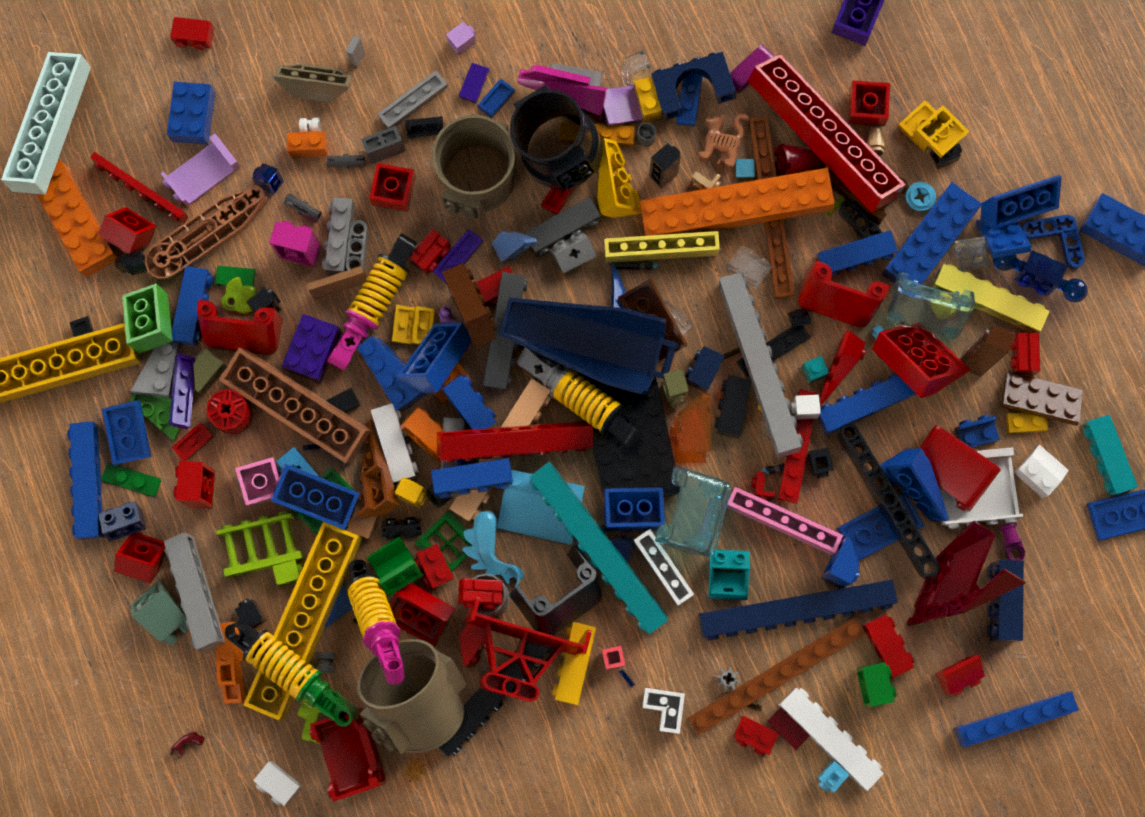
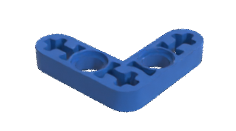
[1021,215,1085,269]

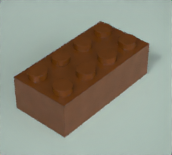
[442,263,497,347]

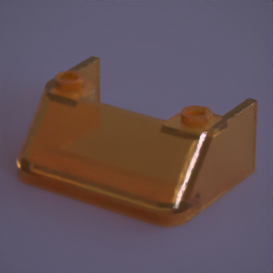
[671,393,711,463]

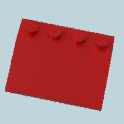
[872,321,970,398]

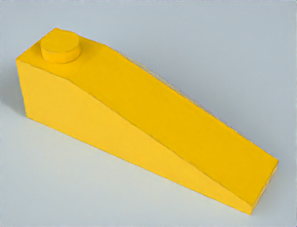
[597,138,642,218]

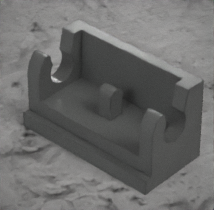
[361,126,406,164]

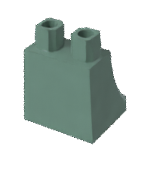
[130,581,189,646]

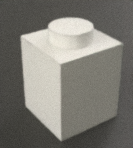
[790,395,821,420]

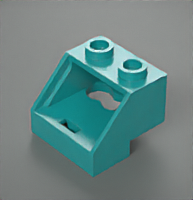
[708,549,750,600]

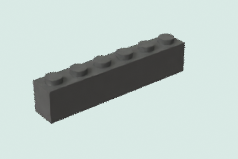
[483,272,528,389]

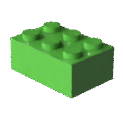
[122,283,173,354]

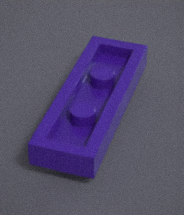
[433,229,483,284]

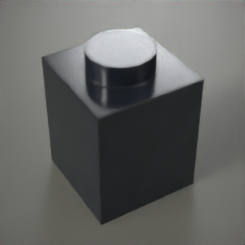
[234,599,266,629]

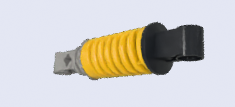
[516,347,645,447]

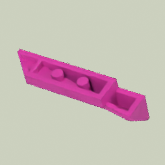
[517,65,607,115]

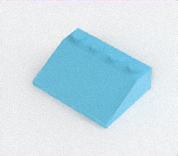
[497,470,585,545]

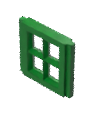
[415,510,472,573]

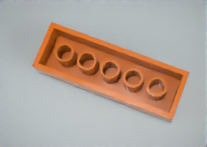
[36,160,118,278]

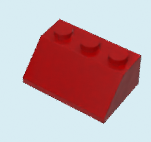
[390,583,456,648]

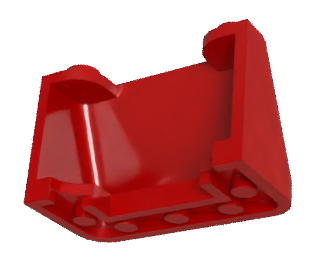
[798,260,889,328]
[197,300,283,355]
[919,425,1001,512]
[309,708,386,802]

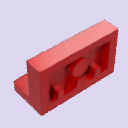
[733,716,779,757]

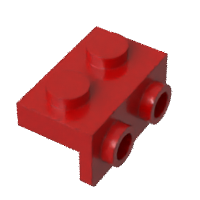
[414,544,454,591]

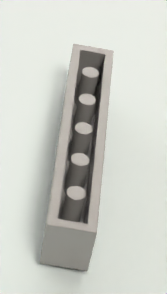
[164,532,225,652]

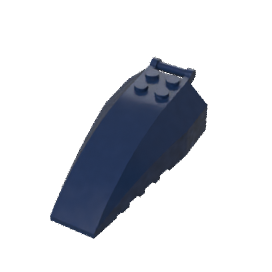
[499,298,679,395]

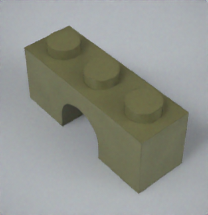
[661,369,689,408]

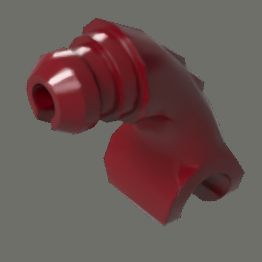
[170,731,205,759]

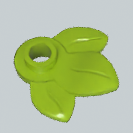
[221,277,257,314]

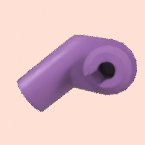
[439,306,458,324]

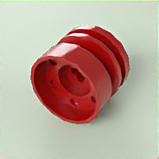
[206,389,253,435]

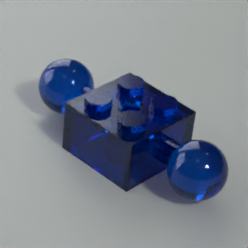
[992,250,1088,303]

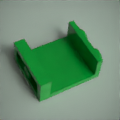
[366,536,423,596]

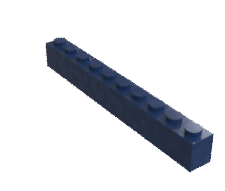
[698,580,898,641]

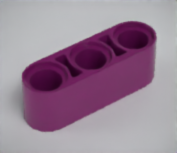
[730,44,775,93]

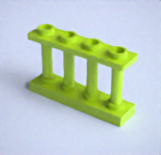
[216,511,305,578]

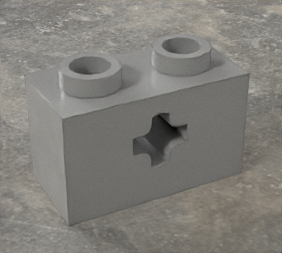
[550,232,596,273]

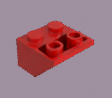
[459,624,486,667]

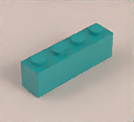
[1082,414,1138,497]

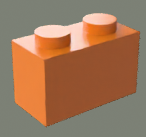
[287,131,328,158]

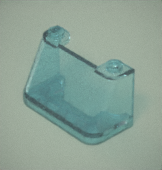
[885,272,975,340]
[655,466,731,557]

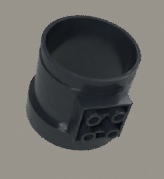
[510,85,603,190]

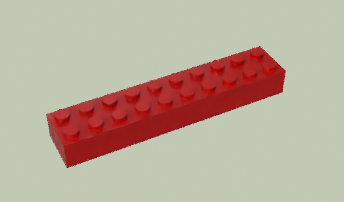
[747,54,906,213]

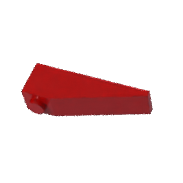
[819,330,866,407]

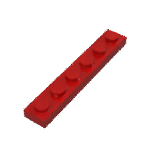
[90,152,189,223]
[778,389,818,504]

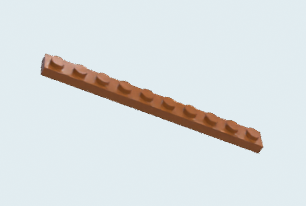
[748,116,795,299]
[688,617,866,735]

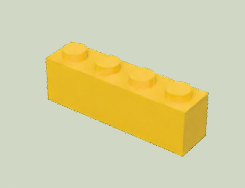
[552,622,596,705]

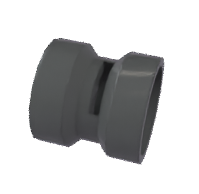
[637,123,656,147]
[315,652,336,673]

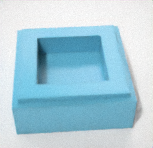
[735,159,755,179]

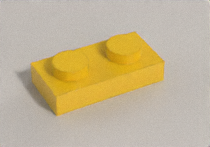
[1006,413,1048,434]

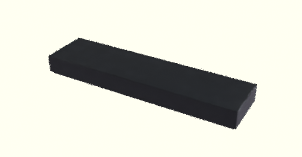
[736,325,811,378]

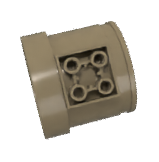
[432,114,516,220]
[357,639,467,754]

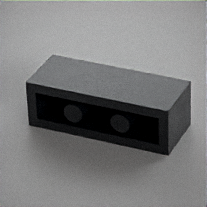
[649,143,681,189]
[714,375,751,438]

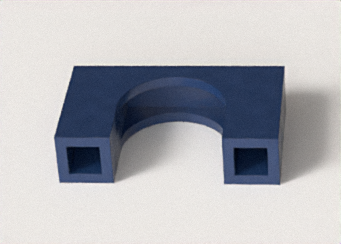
[651,52,736,120]

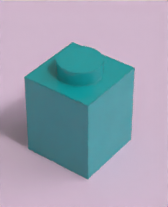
[801,356,829,384]

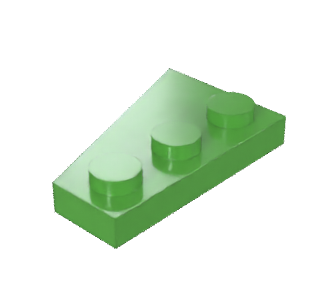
[130,394,181,442]

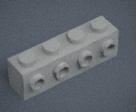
[322,197,355,276]

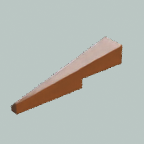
[356,420,399,518]

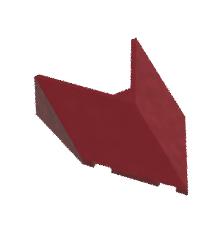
[906,521,1026,626]

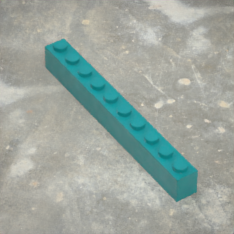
[530,461,669,634]

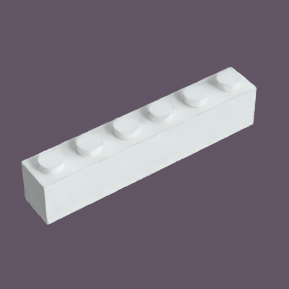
[778,688,884,791]

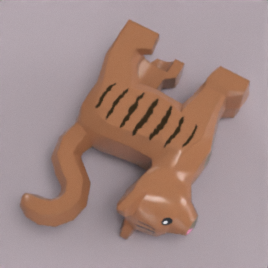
[699,113,749,168]

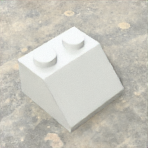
[1013,444,1069,499]

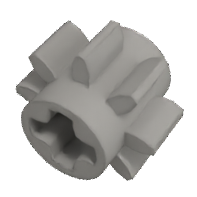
[716,667,740,691]

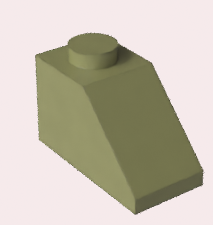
[193,349,227,396]

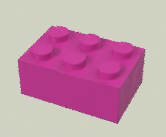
[269,221,321,268]

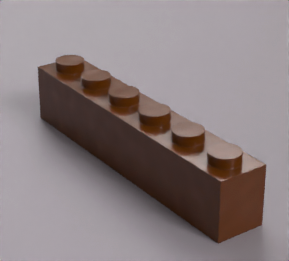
[960,325,1016,377]

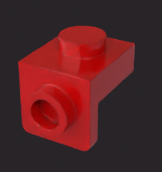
[751,471,775,501]

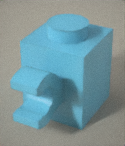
[816,760,850,793]

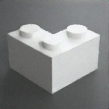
[642,688,685,734]

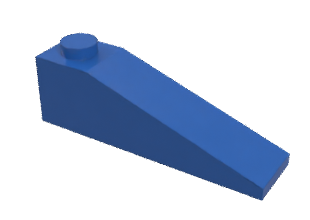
[880,448,949,522]

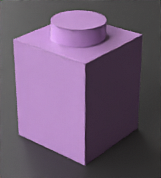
[446,22,476,55]

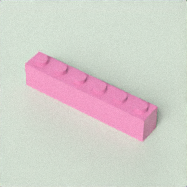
[726,487,843,555]

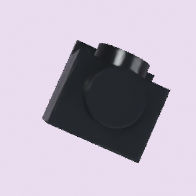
[930,143,962,169]
[807,448,833,479]

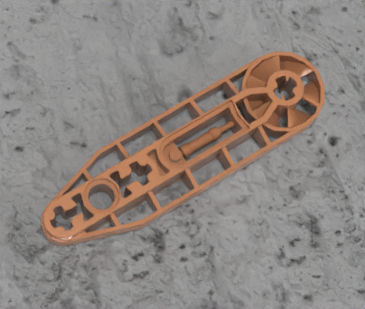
[145,186,267,281]

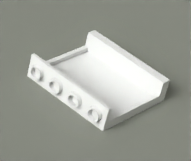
[939,447,1023,529]

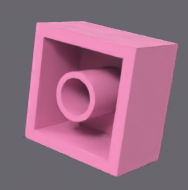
[235,457,279,507]

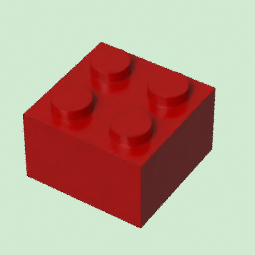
[848,80,890,126]
[369,163,416,212]
[98,207,156,254]

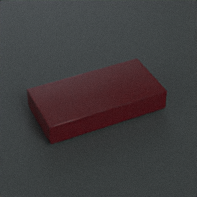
[767,707,810,750]

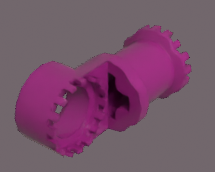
[999,523,1025,561]

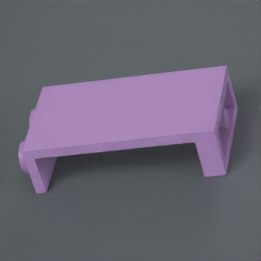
[161,134,240,207]

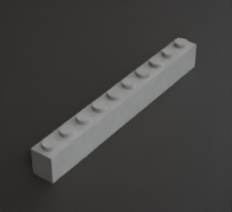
[718,272,803,458]

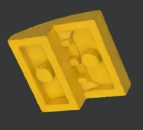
[391,304,435,346]

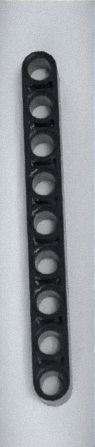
[838,423,939,579]

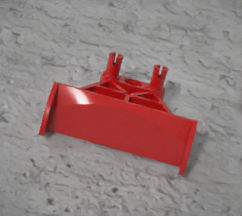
[464,597,592,702]

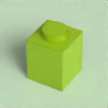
[272,560,303,587]

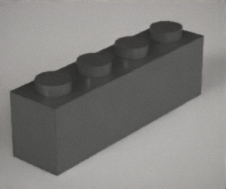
[524,197,601,257]

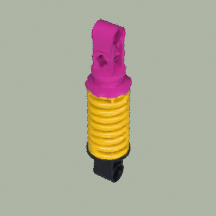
[327,233,418,371]
[346,559,404,685]

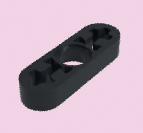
[838,200,882,239]

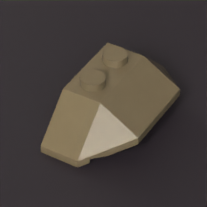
[274,64,352,102]

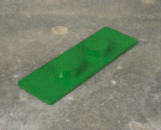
[101,463,161,497]

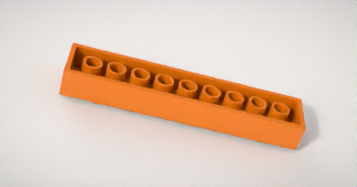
[640,168,834,236]

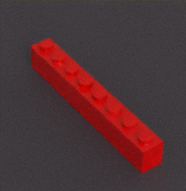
[437,421,593,462]

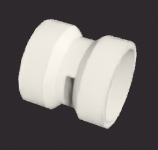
[299,118,321,132]

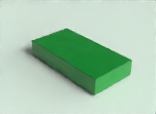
[215,266,256,287]

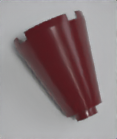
[774,144,826,177]

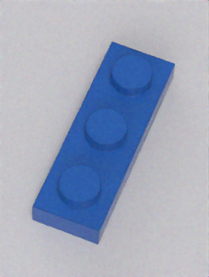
[676,76,703,127]

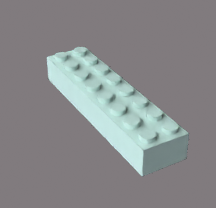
[1,52,91,195]

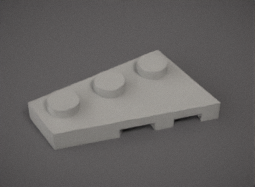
[130,342,179,398]

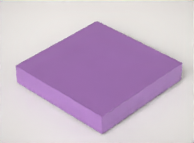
[603,85,643,127]

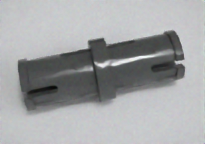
[327,154,365,169]
[284,193,322,222]

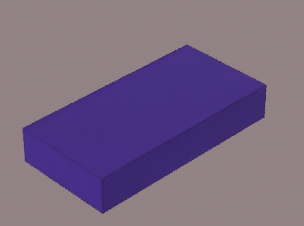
[459,63,489,103]

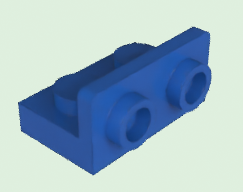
[955,414,1000,448]

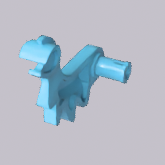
[462,510,524,587]

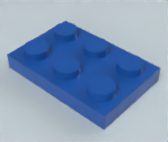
[976,219,1031,258]
[102,401,152,465]

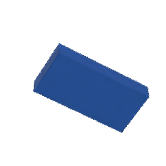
[477,79,515,119]

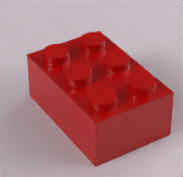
[173,461,215,509]

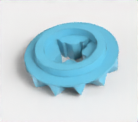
[906,182,936,212]

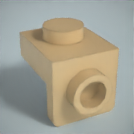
[691,171,721,190]

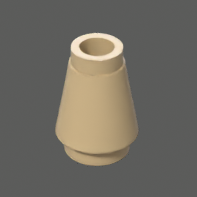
[867,128,885,156]

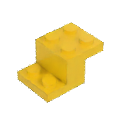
[897,100,970,158]

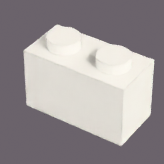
[253,761,302,806]

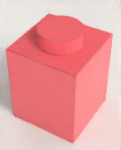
[602,646,625,670]

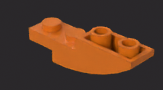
[216,622,245,704]

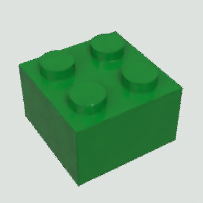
[856,662,896,707]

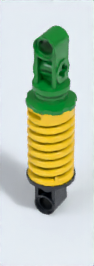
[225,621,359,727]

